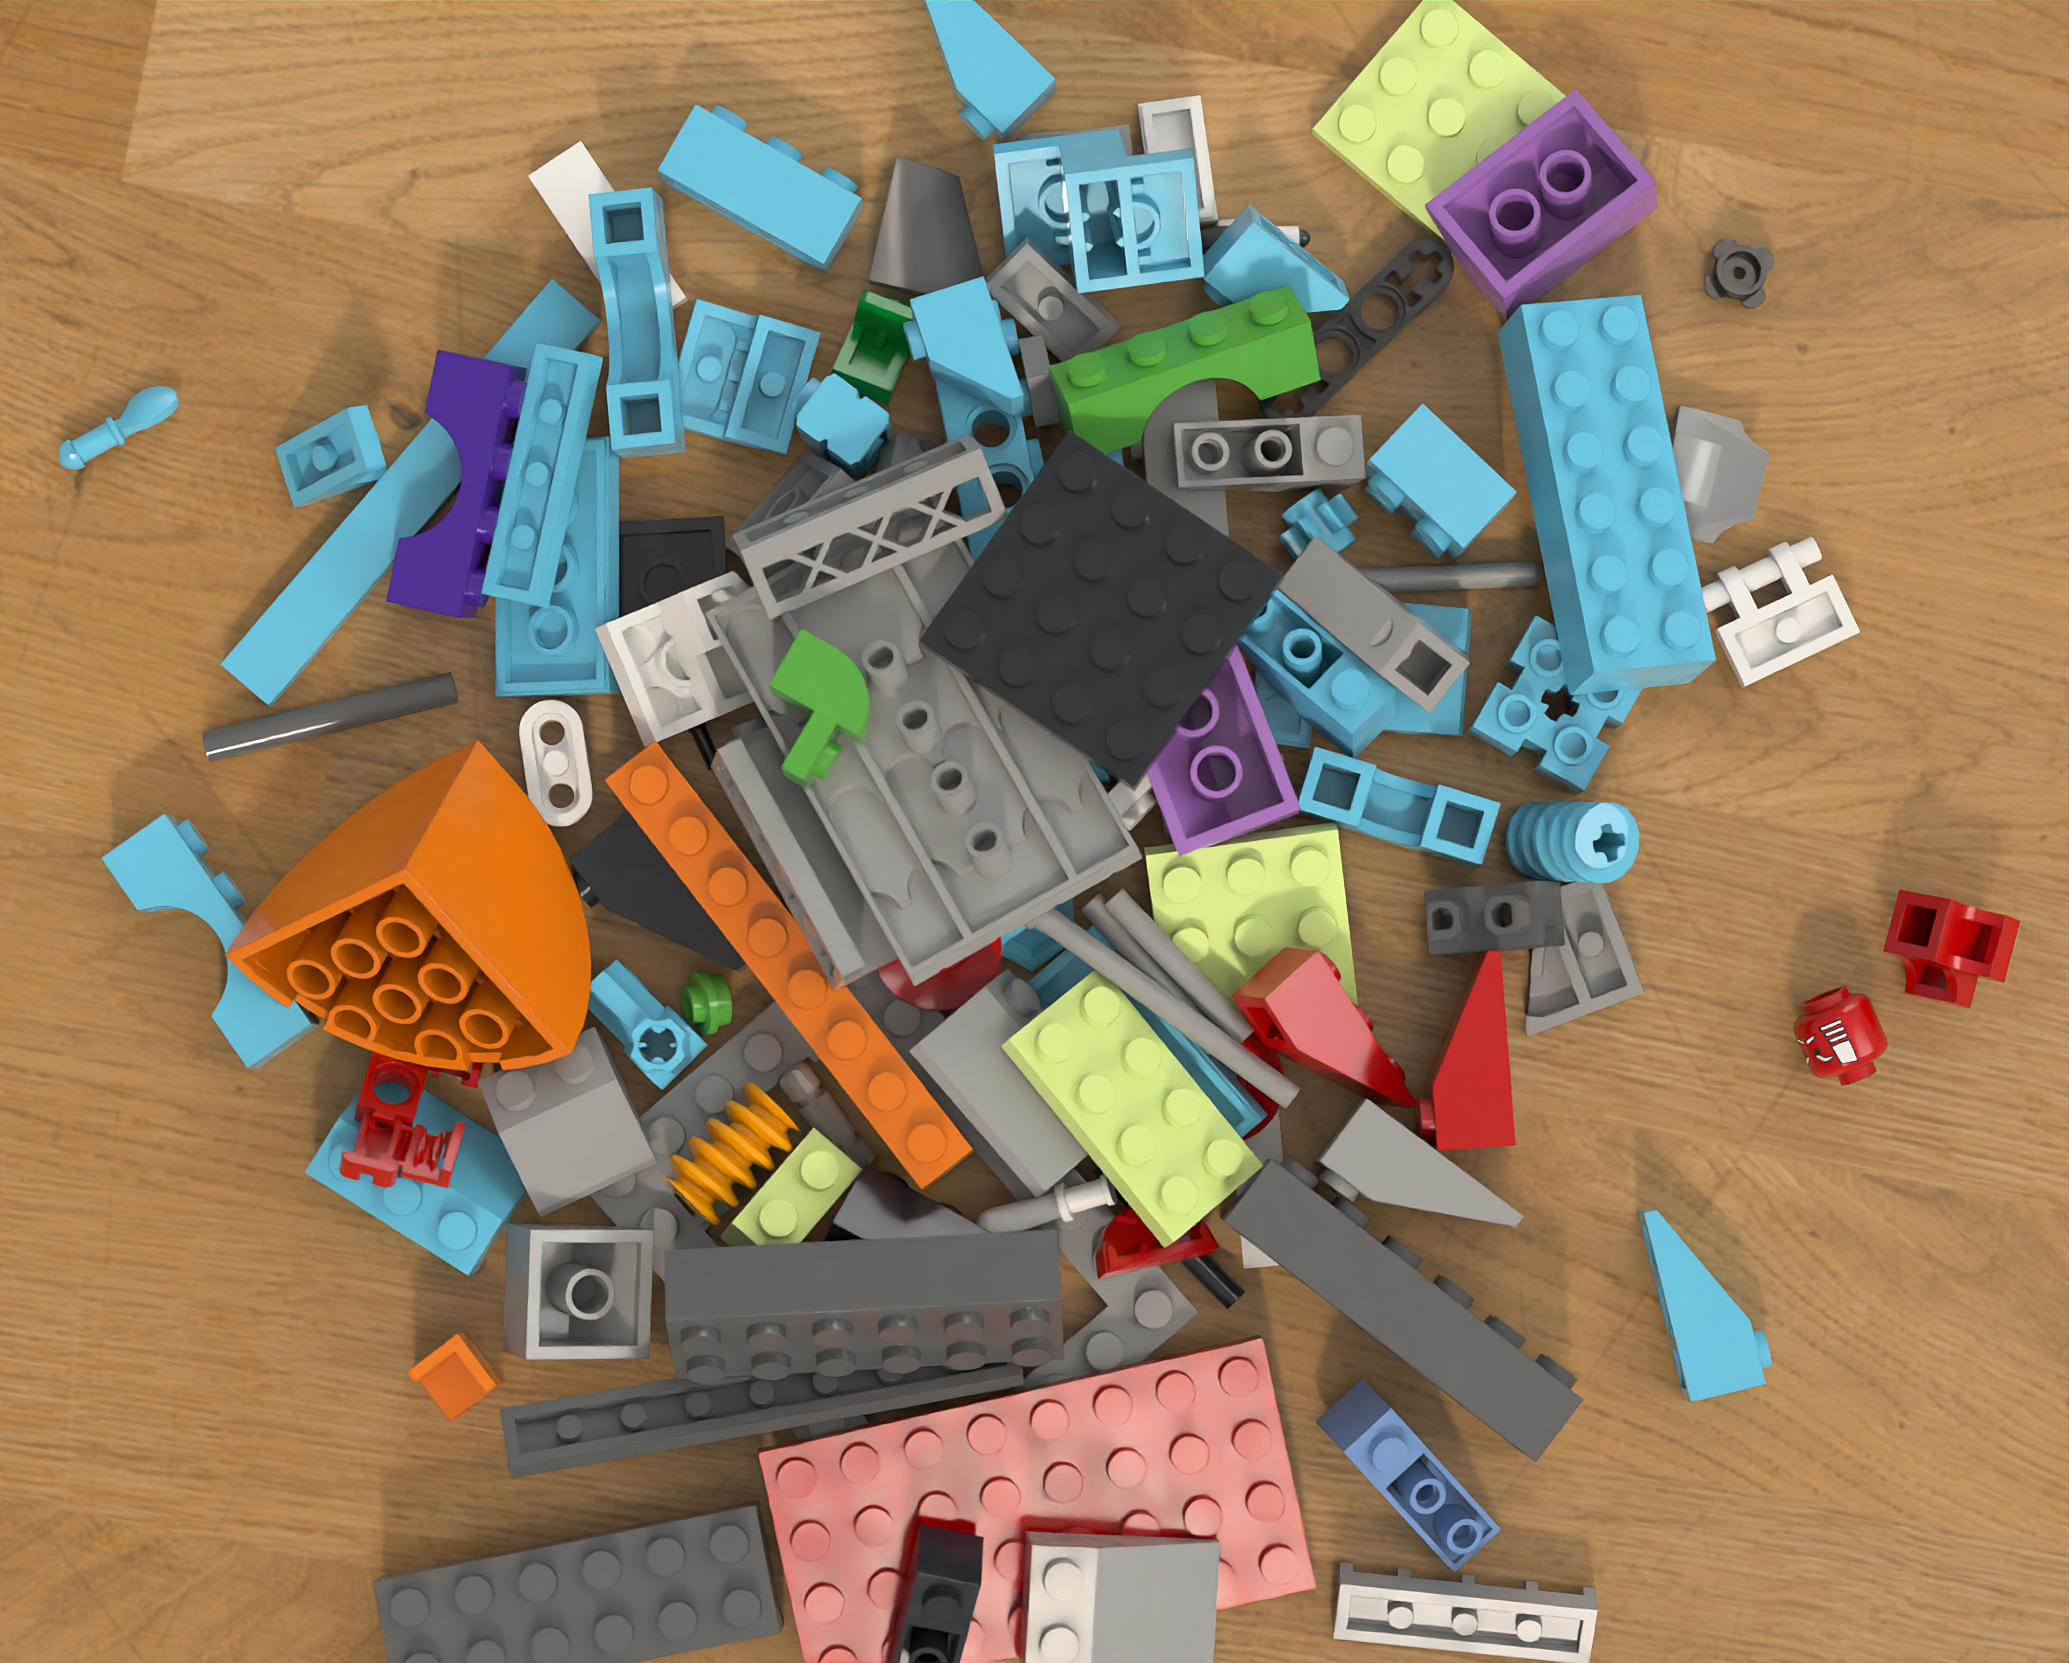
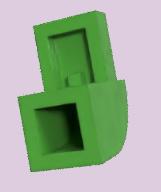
[769,629,872,790]

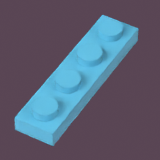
[481,343,603,609]

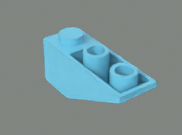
[1238,590,1396,759]

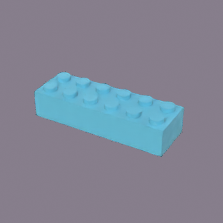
[1497,295,1716,695]

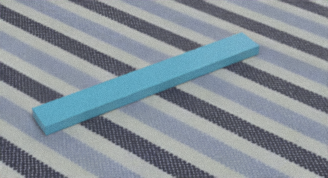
[220,279,602,707]

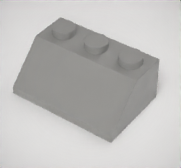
[910,969,1088,1199]

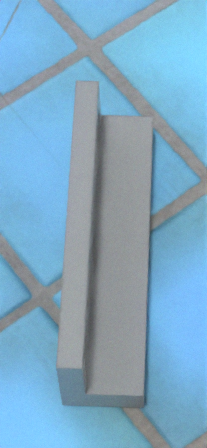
[731,434,1008,620]

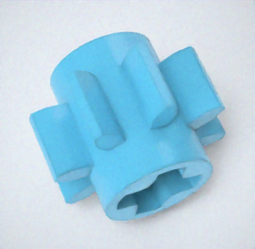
[1279,488,1359,561]

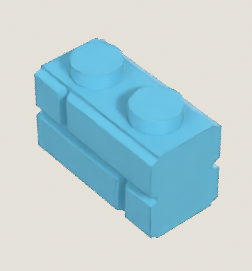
[791,373,893,481]

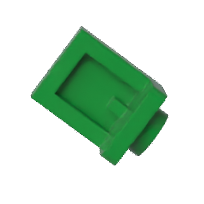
[831,291,912,405]

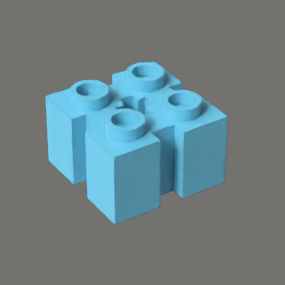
[1467,616,1643,795]

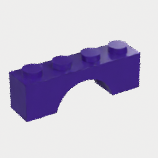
[386,350,527,618]

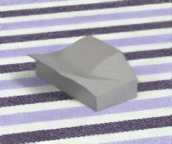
[1670,405,1769,546]

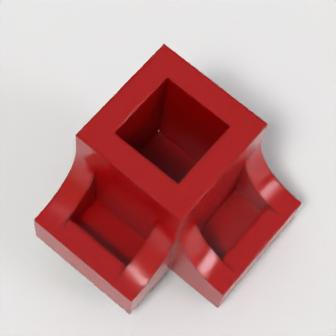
[1883,889,2020,1009]

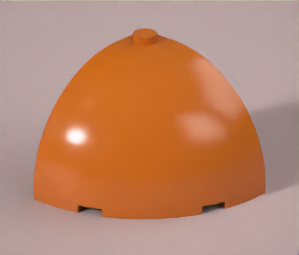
[225,740,591,1070]

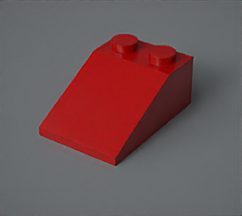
[1413,950,1516,1151]

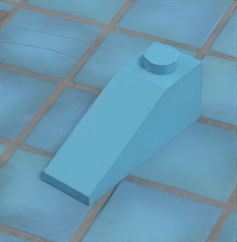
[922,0,1056,143]
[1637,1209,1772,1402]

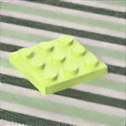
[1311,0,1566,254]
[1144,822,1358,1024]

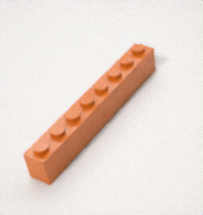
[604,741,975,1191]

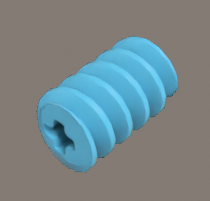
[1505,801,1639,883]

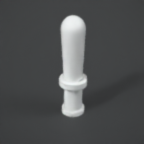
[976,1174,1117,1233]

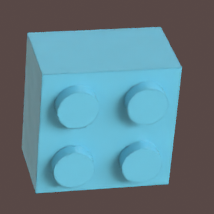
[1364,404,1517,562]

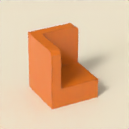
[406,1331,504,1422]

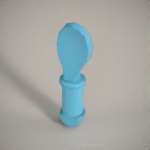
[57,386,179,470]

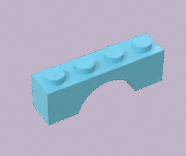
[588,188,686,459]
[101,814,319,1069]

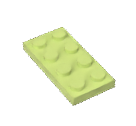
[1001,970,1263,1248]

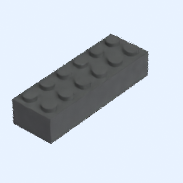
[1220,1157,1583,1462]
[665,1230,1064,1384]
[373,1500,784,1663]

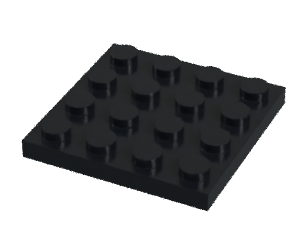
[919,430,1284,791]

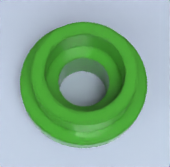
[680,970,732,1035]

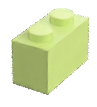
[720,1128,863,1247]

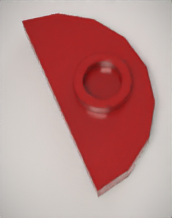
[1095,1206,1219,1279]

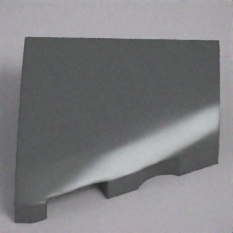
[868,156,983,296]

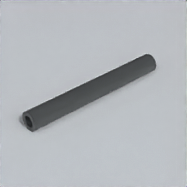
[202,672,459,762]

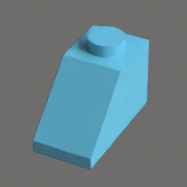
[1202,204,1350,313]
[902,276,1024,416]

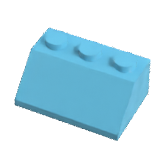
[305,1082,528,1276]

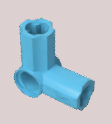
[588,959,708,1090]

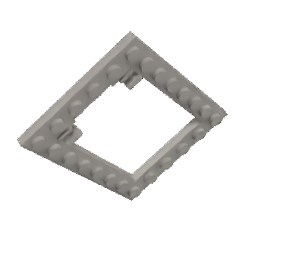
[589,970,1199,1439]

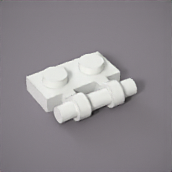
[1701,537,1860,688]

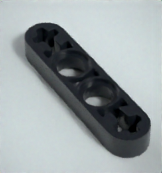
[1258,238,1454,419]

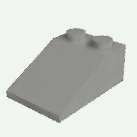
[1314,1099,1524,1227]
[1019,1532,1220,1663]

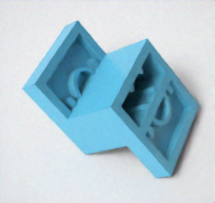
[992,128,1205,293]

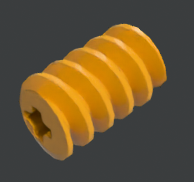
[660,1082,799,1226]

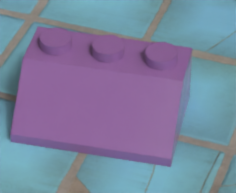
[1425,89,1657,322]
[1147,645,1301,856]

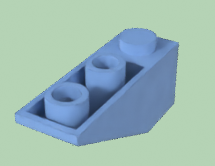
[1316,1378,1501,1573]

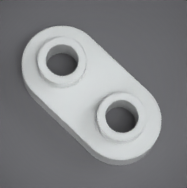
[519,700,594,828]

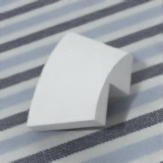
[595,571,754,747]

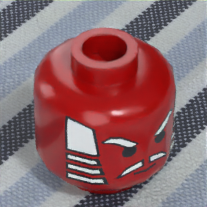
[1793,986,1888,1086]

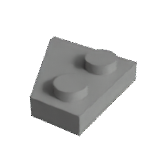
[1525,882,1645,1036]

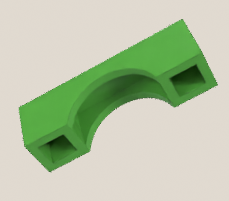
[1048,285,1321,454]

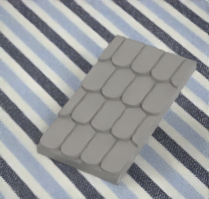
[705,495,1142,986]

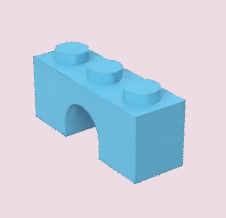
[1297,747,1500,869]

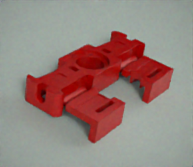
[339,1051,485,1188]

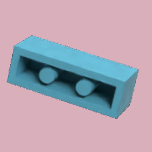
[658,104,864,274]

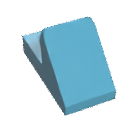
[275,405,386,508]

